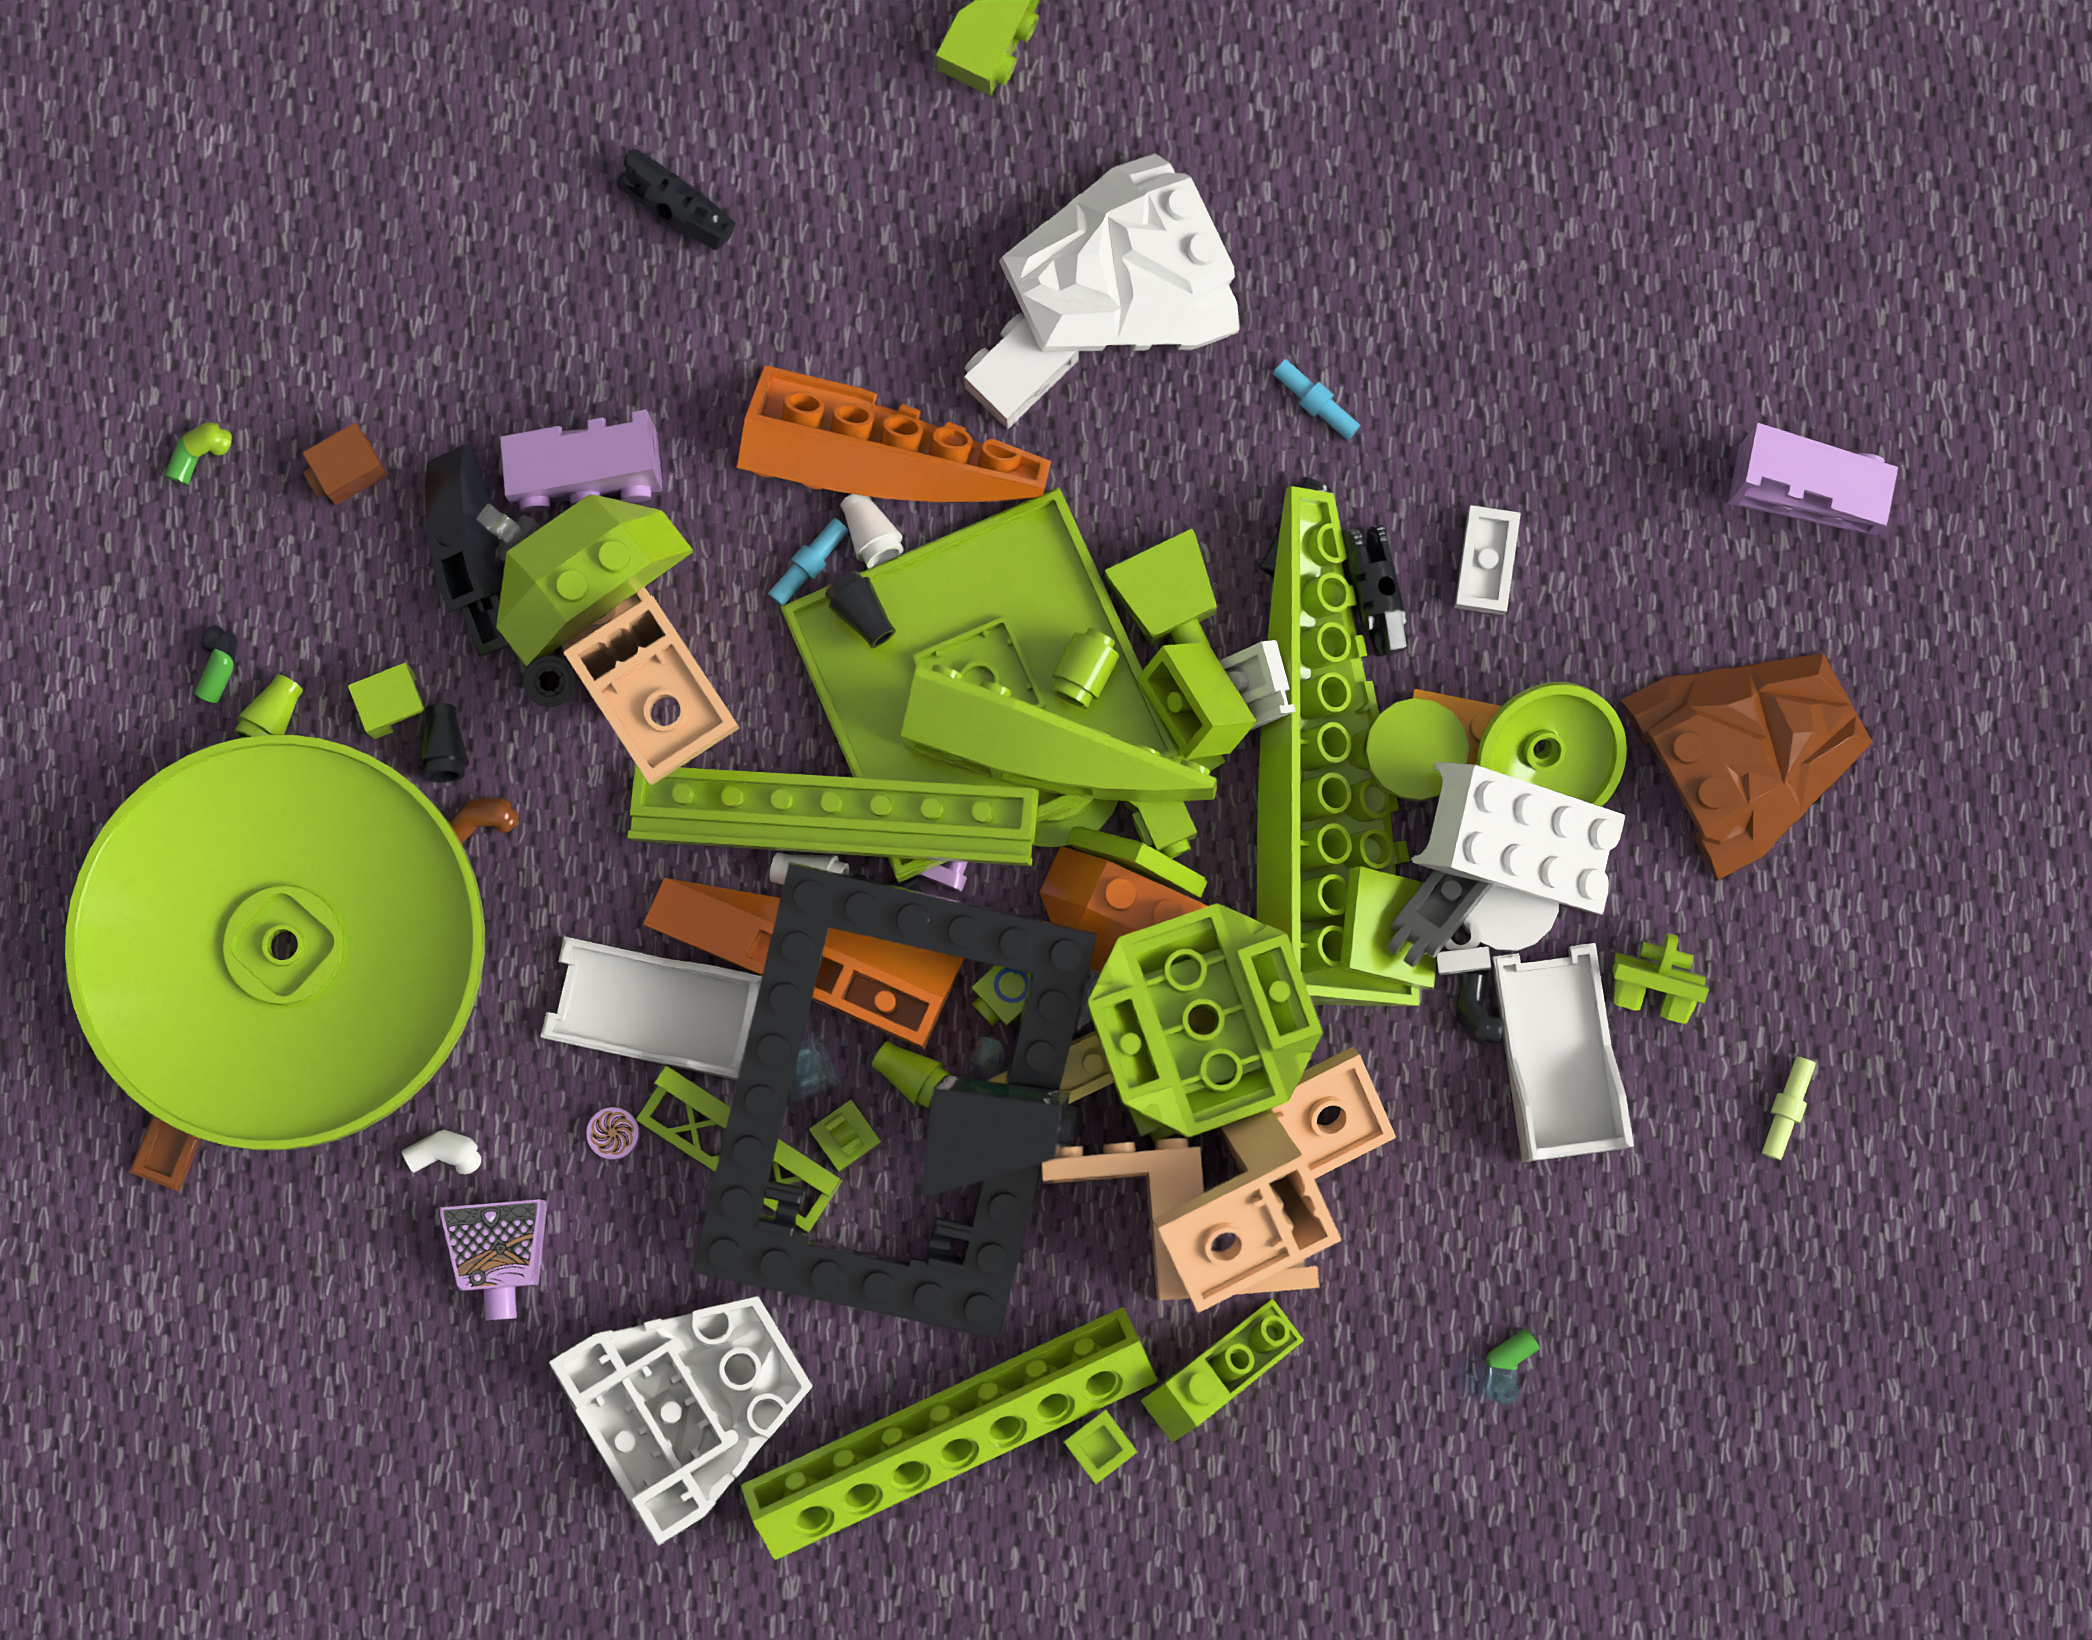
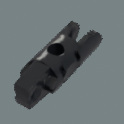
[616,148,736,250]
[1342,525,1407,657]

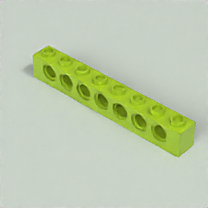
[741,1307,1158,1560]

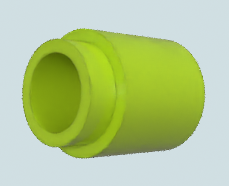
[1050,628,1120,709]

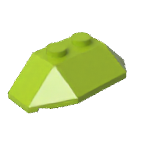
[496,494,693,668]

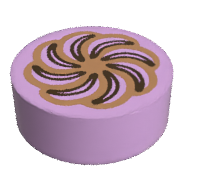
[587,1107,640,1160]

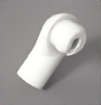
[402,1130,481,1175]

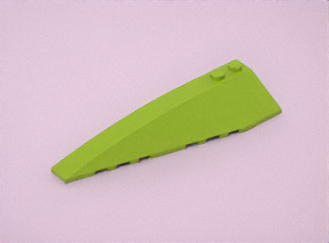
[1257,486,1420,1006]

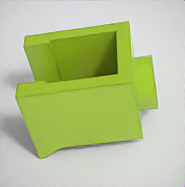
[1124,801,1197,859]

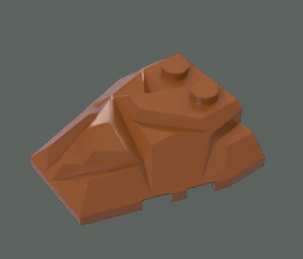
[1619,653,1873,881]

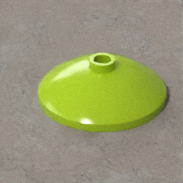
[1477,682,1627,807]

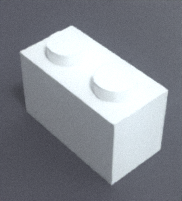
[964,313,1079,430]

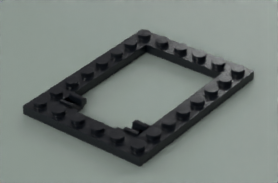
[692,862,1097,1339]

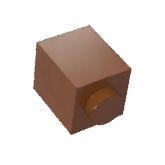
[302,422,388,505]

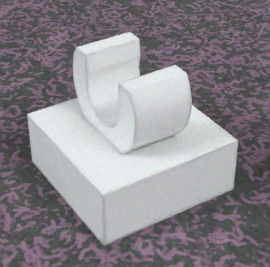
[1437,923,1492,975]

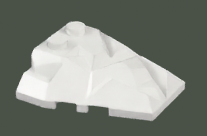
[999,153,1239,351]
[549,1296,813,1545]

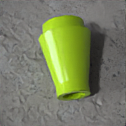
[234,674,303,738]
[872,1041,952,1110]

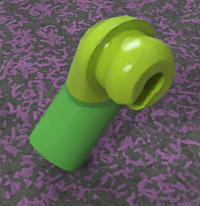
[164,422,232,485]

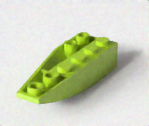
[901,664,1217,802]

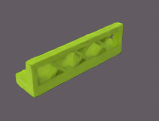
[636,1066,843,1233]

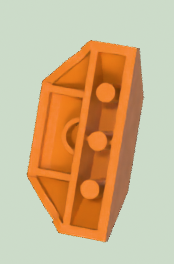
[1039,846,1208,975]

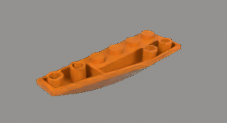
[643,878,966,1050]

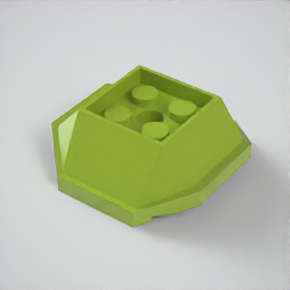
[1086,903,1323,1138]

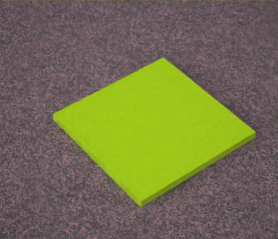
[780,487,1182,882]

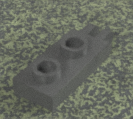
[1387,870,1493,968]

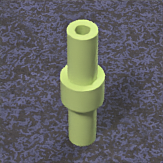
[1762,1056,1816,1161]

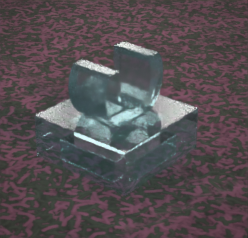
[789,1035,841,1103]

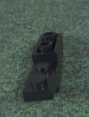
[425,444,509,657]

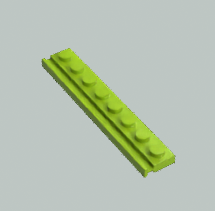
[627,765,1039,866]

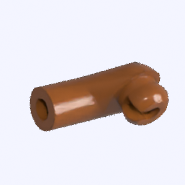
[448,797,519,844]

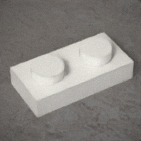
[1454,505,1521,615]

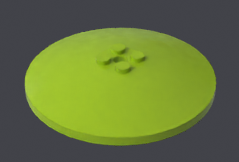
[65,735,485,1150]

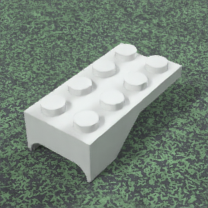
[1411,762,1625,915]
[541,936,762,1081]
[1491,943,1634,1163]

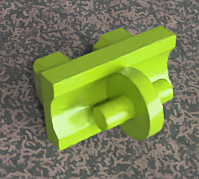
[1611,933,1709,1024]

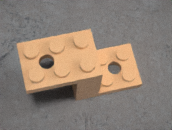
[561,587,739,785]
[1153,1046,1396,1313]
[1042,1138,1319,1301]

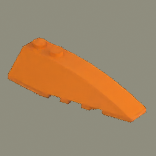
[737,365,1051,502]

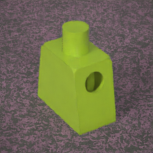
[1104,529,1217,647]

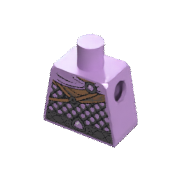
[440,1199,547,1321]

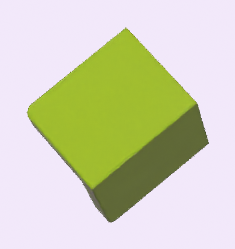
[348,663,424,739]

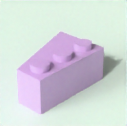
[500,409,663,513]
[1728,423,1898,535]

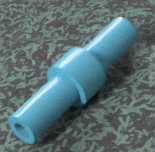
[1273,359,1361,441]
[768,518,849,606]

